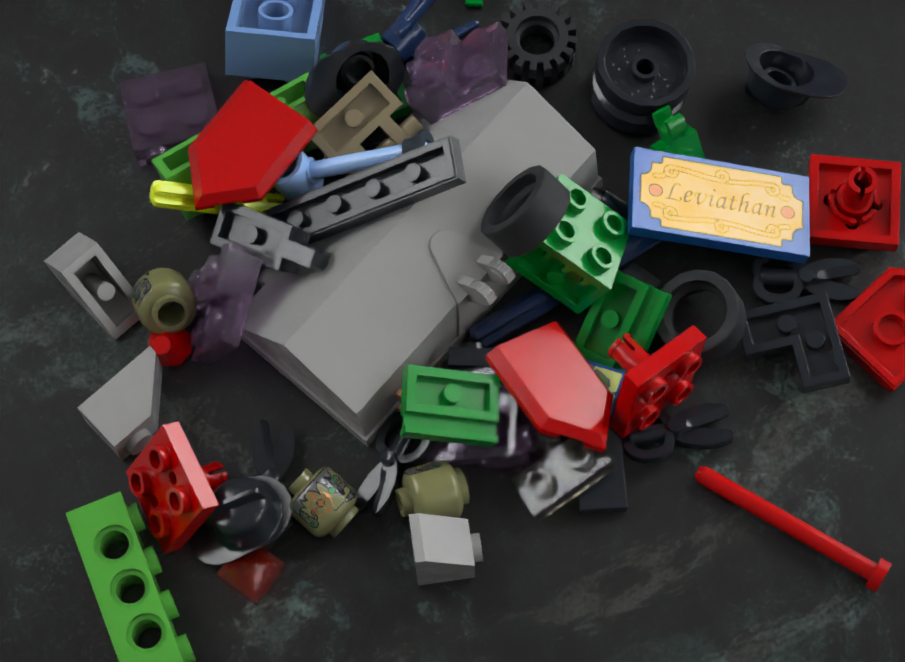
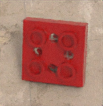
[807,154,901,252]
[607,325,707,438]
[126,421,228,554]

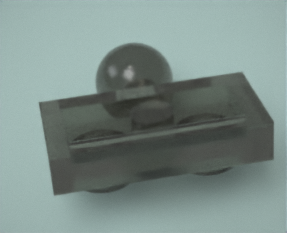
[512,423,618,522]

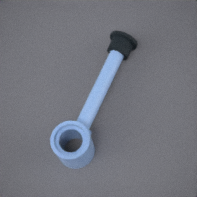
[273,130,434,201]

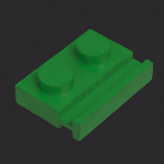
[574,270,672,372]
[400,364,500,447]

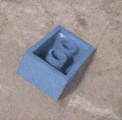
[225,0,325,83]

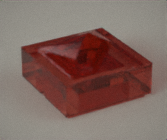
[217,547,286,605]

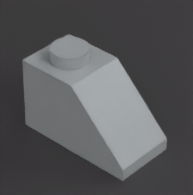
[44,232,140,340]
[77,346,163,461]
[409,513,483,586]

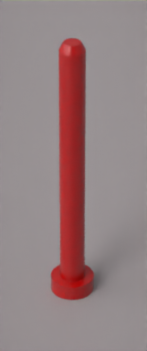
[694,466,892,593]

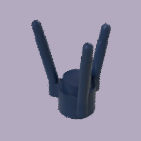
[381,0,479,64]

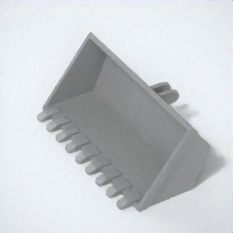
[226,73,603,447]

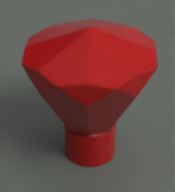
[148,329,192,367]

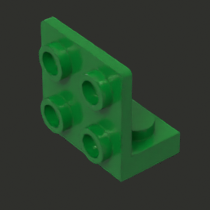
[505,174,629,314]

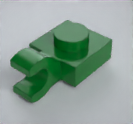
[650,105,705,159]

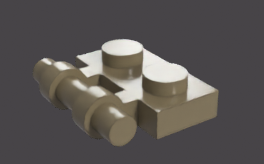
[311,70,423,177]

